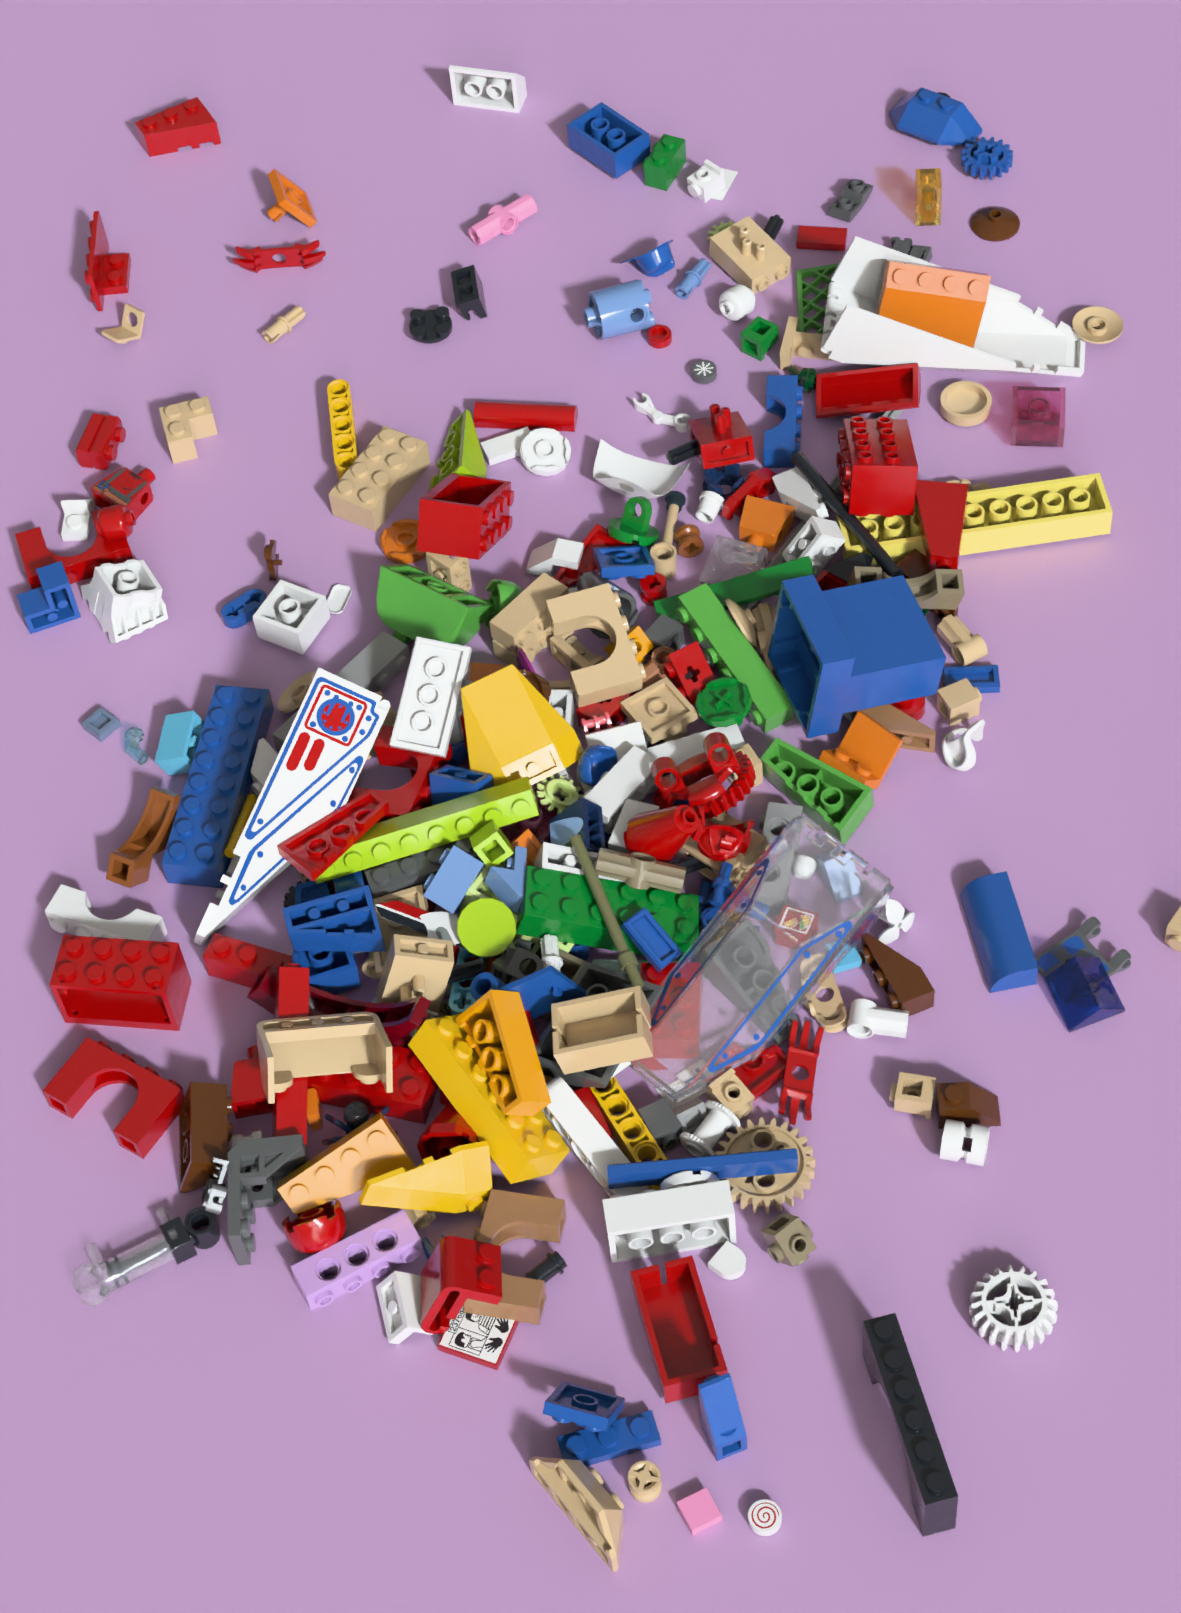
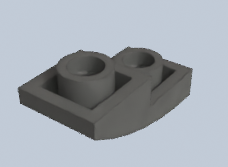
[828,179,873,223]

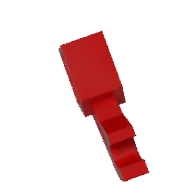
[721,467,777,520]

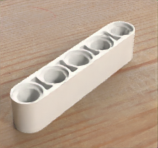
[542,1076,650,1197]

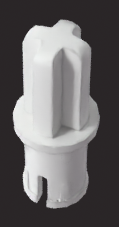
[540,934,563,972]

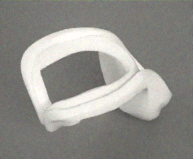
[941,719,985,772]

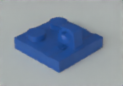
[593,545,655,580]
[543,1381,625,1432]

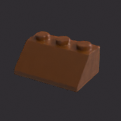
[179,1082,233,1193]

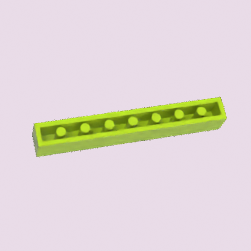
[315,776,539,884]

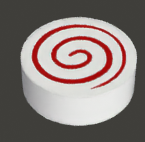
[748,1499,782,1536]

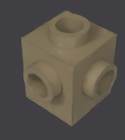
[760,1212,817,1267]

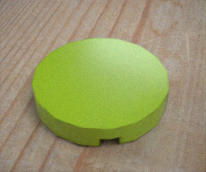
[457,898,516,957]

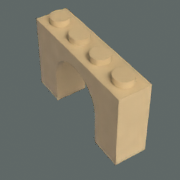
[546,583,646,708]

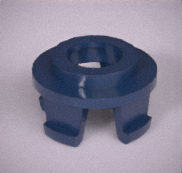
[703,463,745,502]

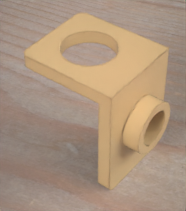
[101,304,145,344]

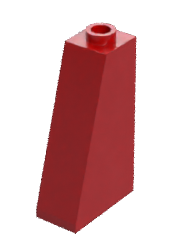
[914,480,968,572]

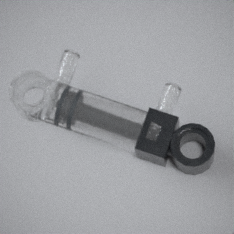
[72,1207,221,1306]

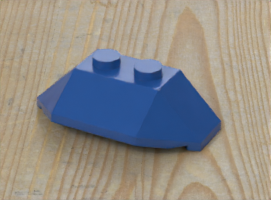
[889,87,982,146]

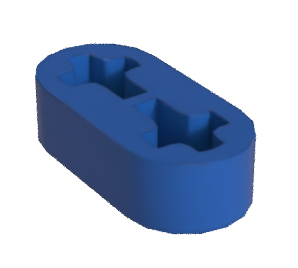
[221,589,267,629]

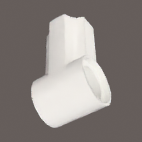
[846,999,909,1039]

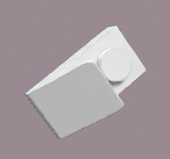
[61,499,95,541]

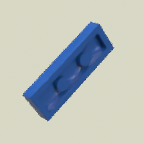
[556,1410,661,1466]

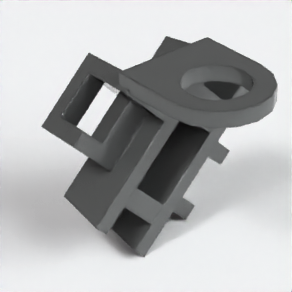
[490,938,543,984]

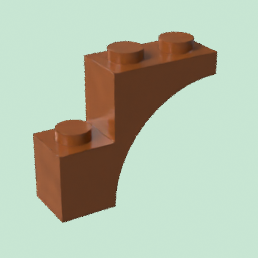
[106,786,181,888]

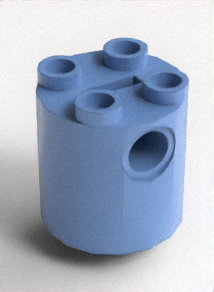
[583,279,655,340]

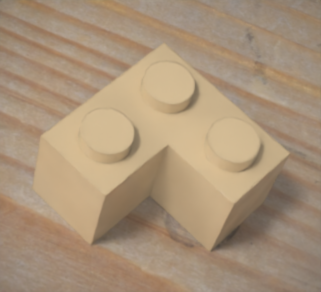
[159,396,218,464]

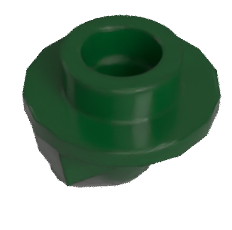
[788,366,816,393]

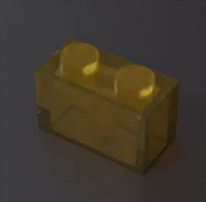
[915,168,942,226]

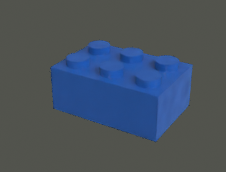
[567,102,651,179]

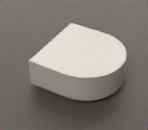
[708,1240,746,1280]

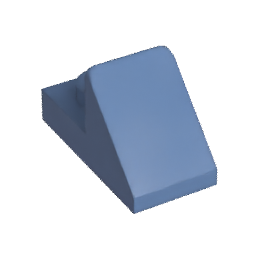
[485,846,527,912]

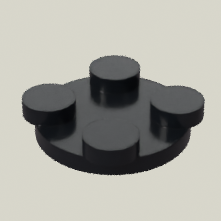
[409,306,453,344]

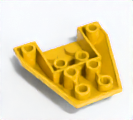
[460,664,584,787]

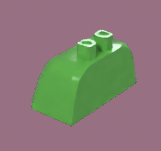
[376,564,494,652]

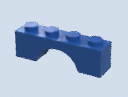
[763,375,803,468]

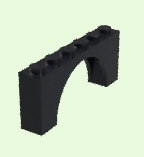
[863,1313,958,1537]

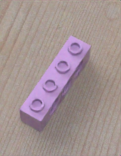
[290,1209,424,1311]

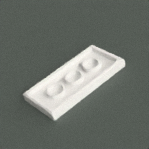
[389,636,472,758]

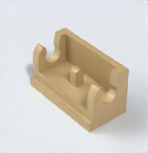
[549,631,606,672]

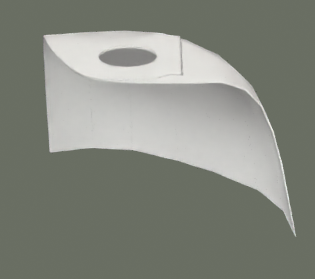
[593,439,691,499]

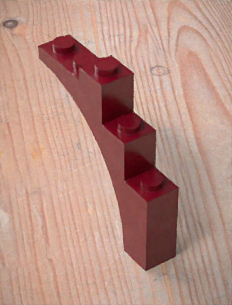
[247,965,431,1048]

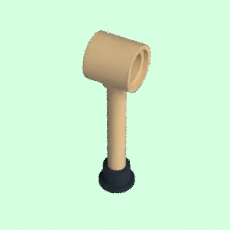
[650,491,686,580]

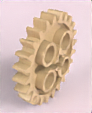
[715,1117,815,1214]

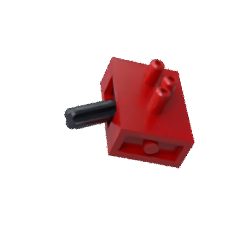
[666,404,755,469]

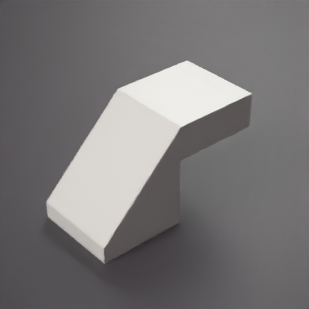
[526,538,584,577]

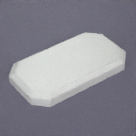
[327,584,352,614]

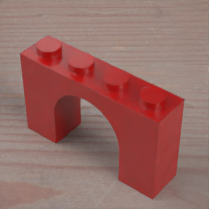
[15,504,133,590]
[346,726,452,823]
[42,1037,185,1159]

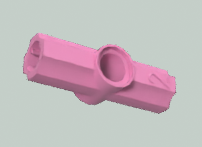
[468,193,537,246]

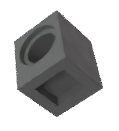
[644,614,685,655]
[637,1097,683,1150]

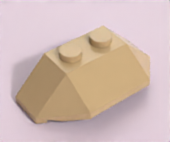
[529,1456,624,1573]

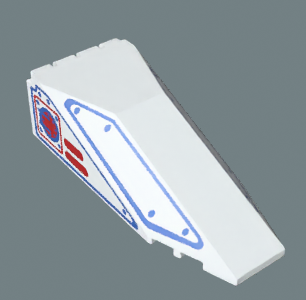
[194,668,390,946]

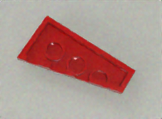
[277,789,390,882]

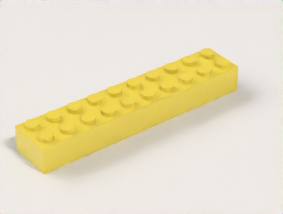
[836,473,1113,564]

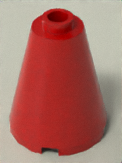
[623,805,699,863]

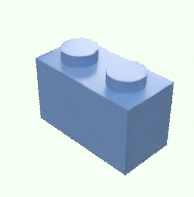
[423,845,486,915]

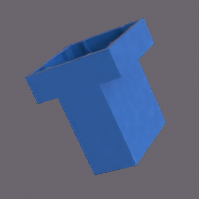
[768,574,946,738]

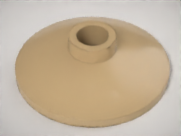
[1072,306,1123,344]
[725,598,758,647]
[277,671,317,713]

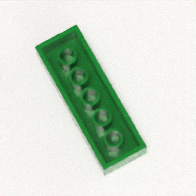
[516,865,699,963]

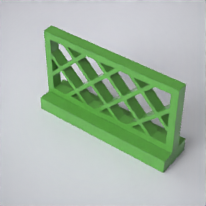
[797,263,839,334]

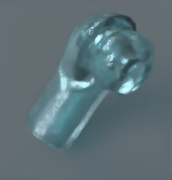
[123,727,149,765]

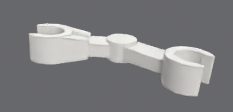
[633,393,691,433]

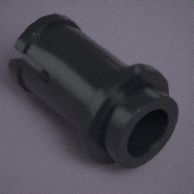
[525,1251,567,1283]

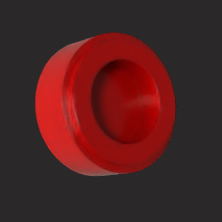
[647,325,672,349]

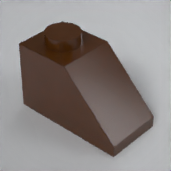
[936,1082,1001,1129]

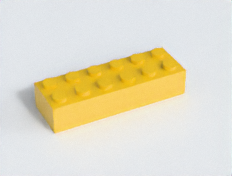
[408,1014,570,1184]

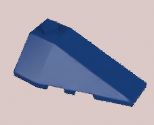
[292,881,361,995]

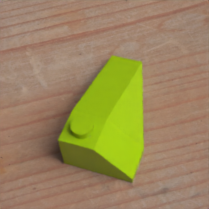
[429,409,487,491]

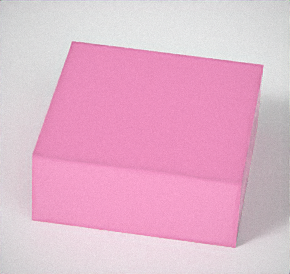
[677,1487,722,1536]

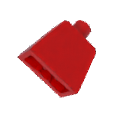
[231,1045,273,1119]

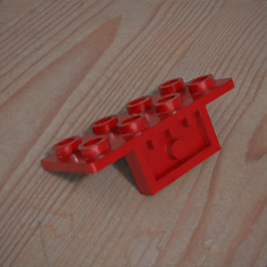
[84,211,131,311]

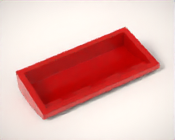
[816,363,921,419]

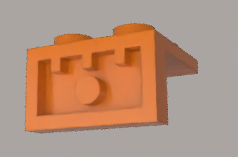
[818,712,903,789]

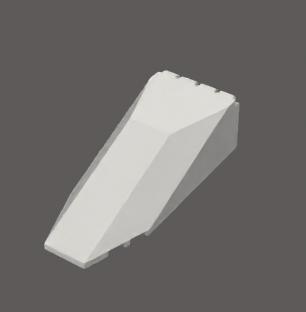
[821,236,1085,377]

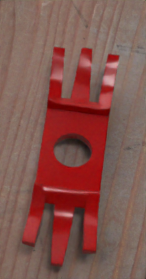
[232,240,326,273]
[778,1020,824,1125]

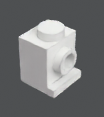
[687,159,725,203]

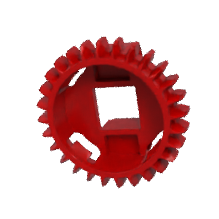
[651,732,756,820]

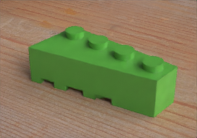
[761,737,874,848]

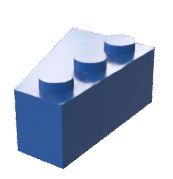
[282,885,387,952]

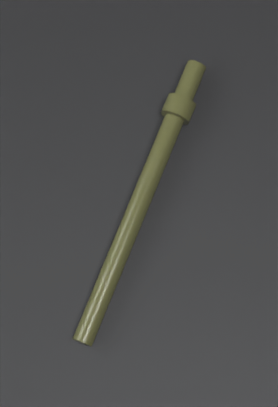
[570,834,644,988]

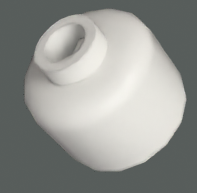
[719,284,755,321]

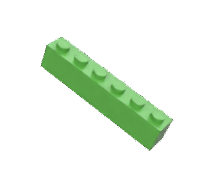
[676,583,794,734]

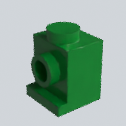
[740,316,779,361]

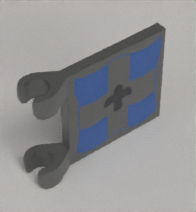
[1035,917,1131,1005]

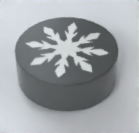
[691,360,717,384]

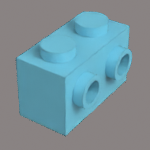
[155,711,204,776]

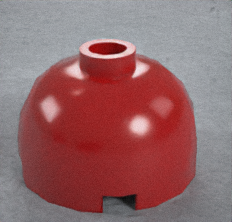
[281,1200,347,1255]

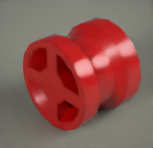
[640,572,667,606]

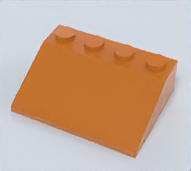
[877,259,991,348]

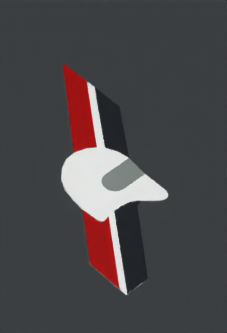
[375,900,506,958]

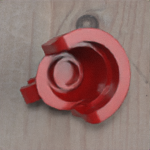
[691,805,756,862]

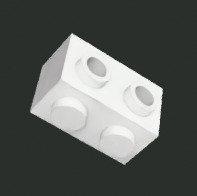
[782,516,846,578]

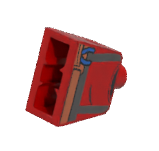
[90,467,156,519]

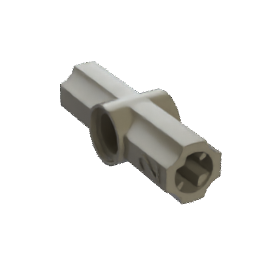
[595,848,686,894]

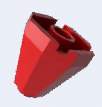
[417,1102,479,1161]

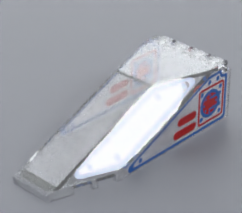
[629,815,894,1103]

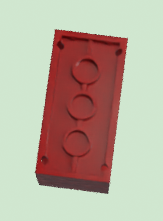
[417,473,514,560]
[49,935,192,1031]

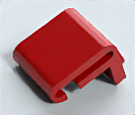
[421,1236,502,1334]

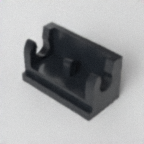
[451,265,487,320]

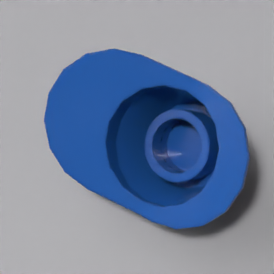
[620,240,675,277]

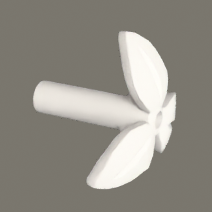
[866,898,915,945]

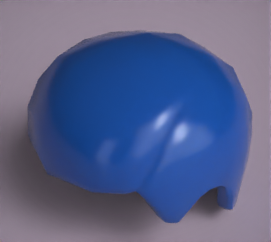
[577,744,617,787]

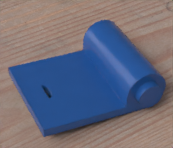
[470,965,586,1019]

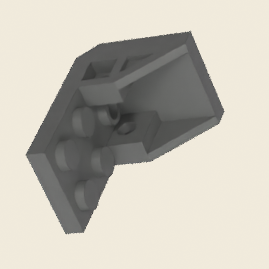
[227,1134,310,1266]

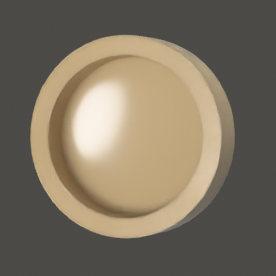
[940,381,992,427]

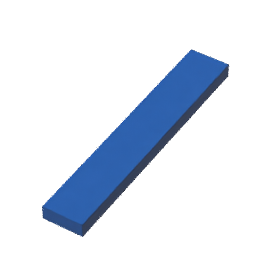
[607,1148,798,1189]

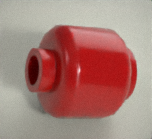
[95,504,136,541]

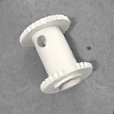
[679,1100,741,1157]

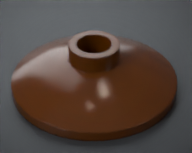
[971,206,1020,242]

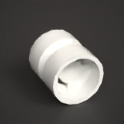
[940,1119,990,1167]

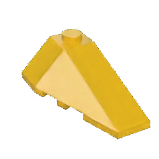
[359,1141,493,1214]

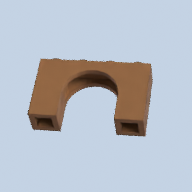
[463,1189,567,1325]

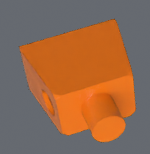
[739,495,795,557]

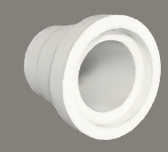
[695,491,725,524]

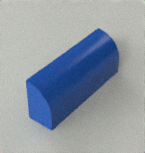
[960,871,1038,993]

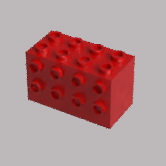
[836,416,918,517]

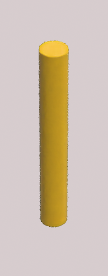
[224,794,258,858]

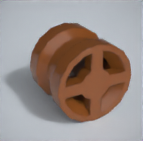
[674,524,704,558]

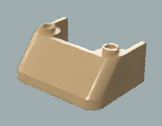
[256,1012,393,1104]

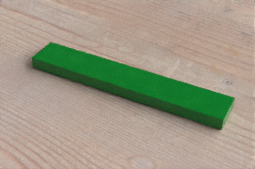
[654,556,815,623]

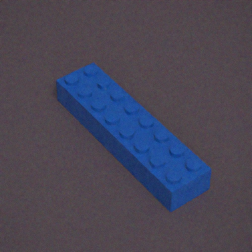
[161,685,274,888]

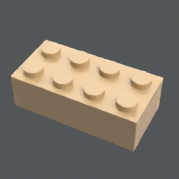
[328,426,430,532]

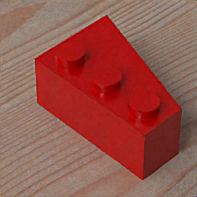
[135,97,221,157]

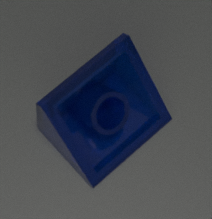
[1044,956,1125,1033]

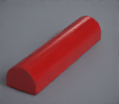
[474,401,578,432]

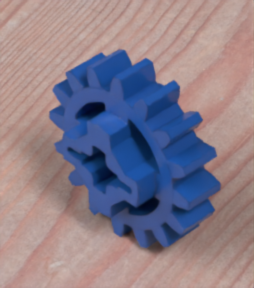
[961,137,1013,180]

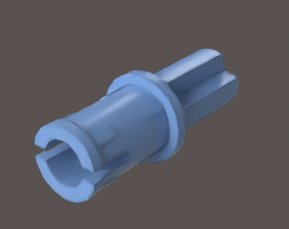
[674,258,711,299]

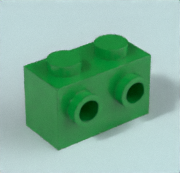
[642,134,687,191]

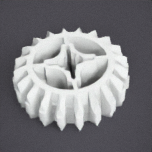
[969,1265,1058,1353]

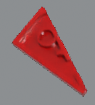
[553,524,634,587]

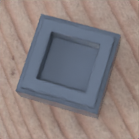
[81,707,121,742]

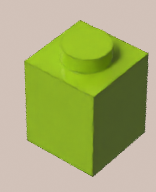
[469,820,514,869]

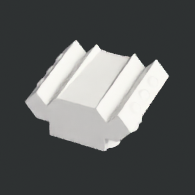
[80,559,168,644]

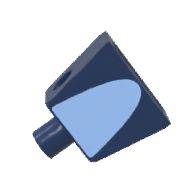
[542,797,605,853]

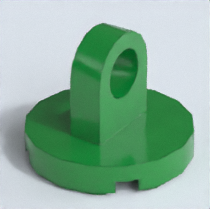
[607,496,659,546]
[695,677,752,727]

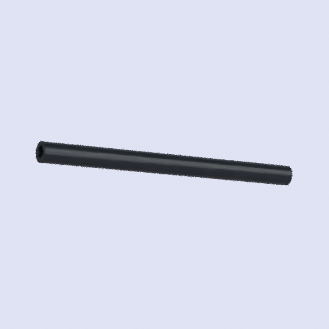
[791,451,903,577]

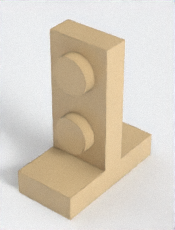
[780,316,835,370]

